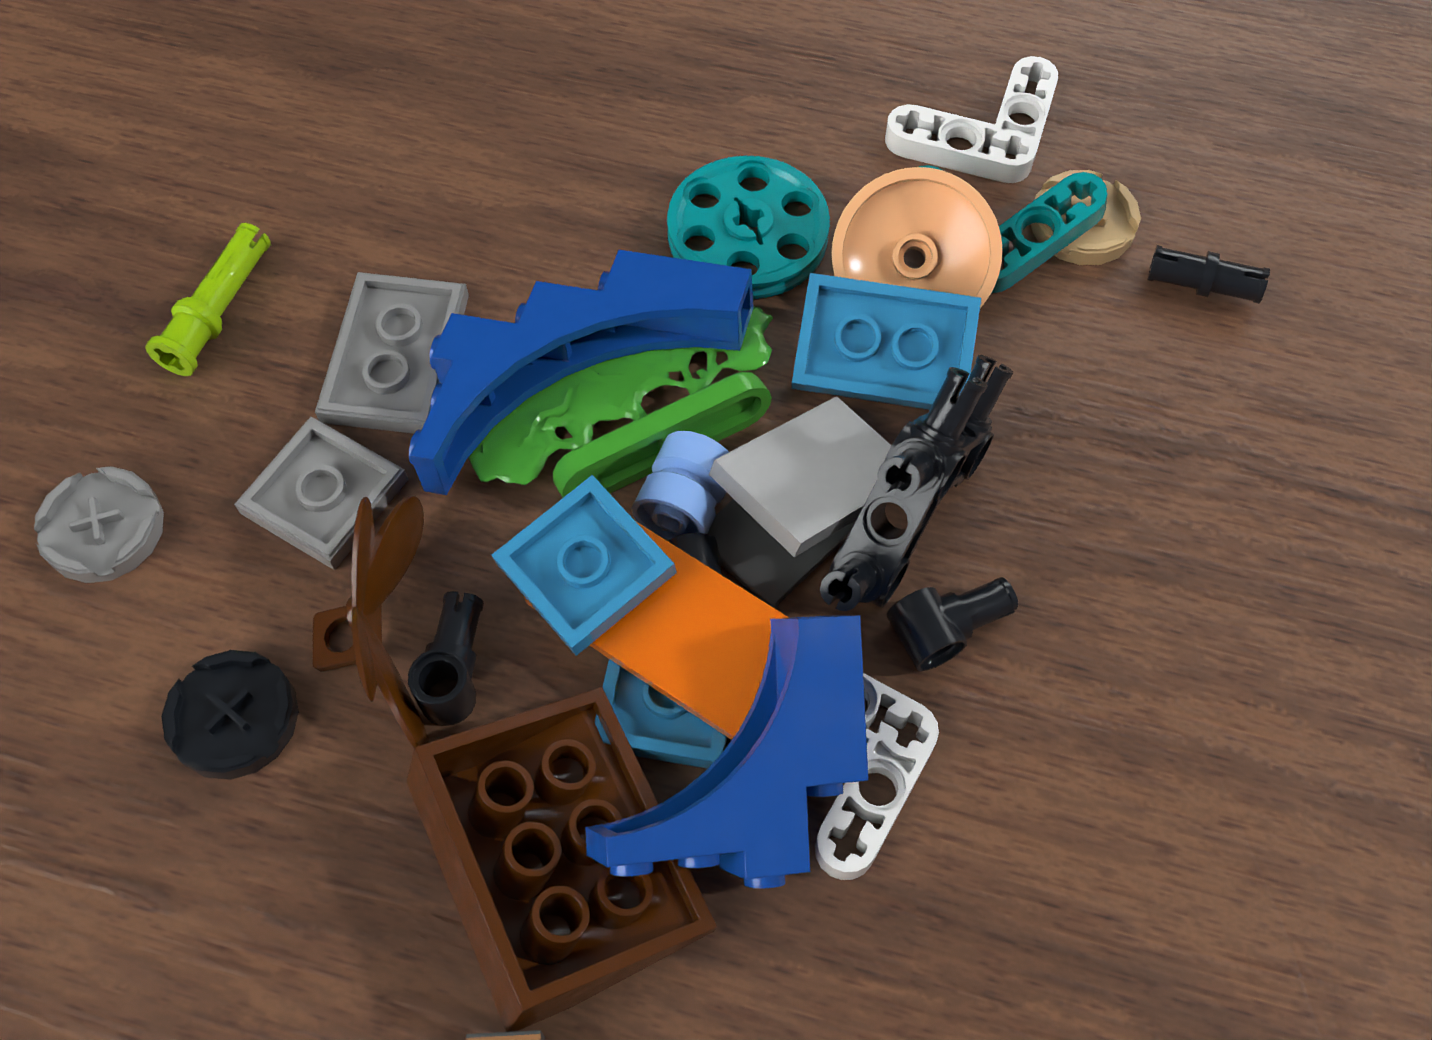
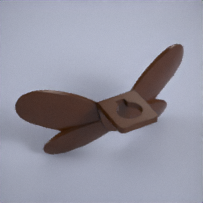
[312,496,430,748]

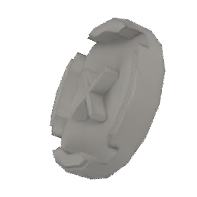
[34,466,164,583]

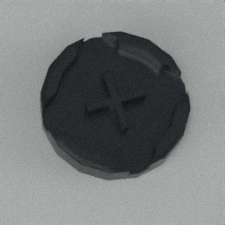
[161,650,299,780]

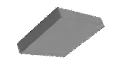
[234,417,408,570]

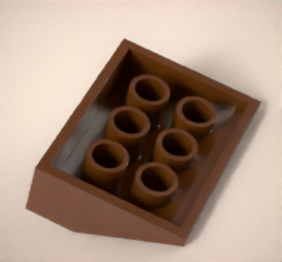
[406,687,717,1032]

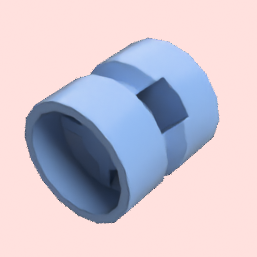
[631,431,729,541]

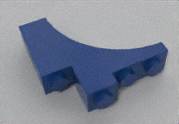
[585,615,869,888]

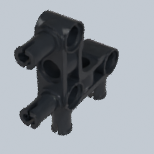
[820,355,1013,611]

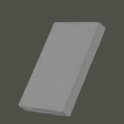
[315,272,469,434]
[709,396,892,557]

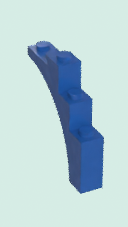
[409,250,753,495]

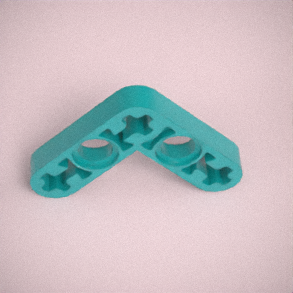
[919,165,1108,293]

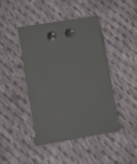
[707,499,856,609]

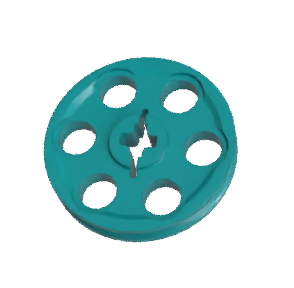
[667,156,830,299]

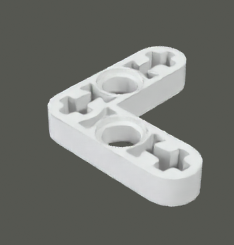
[885,56,1058,183]
[815,673,939,880]

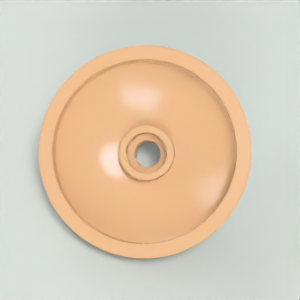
[832,167,1002,308]

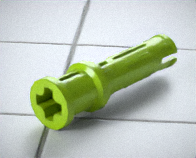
[145,223,271,376]

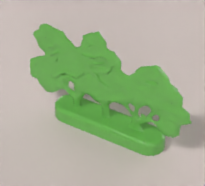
[468,307,773,498]

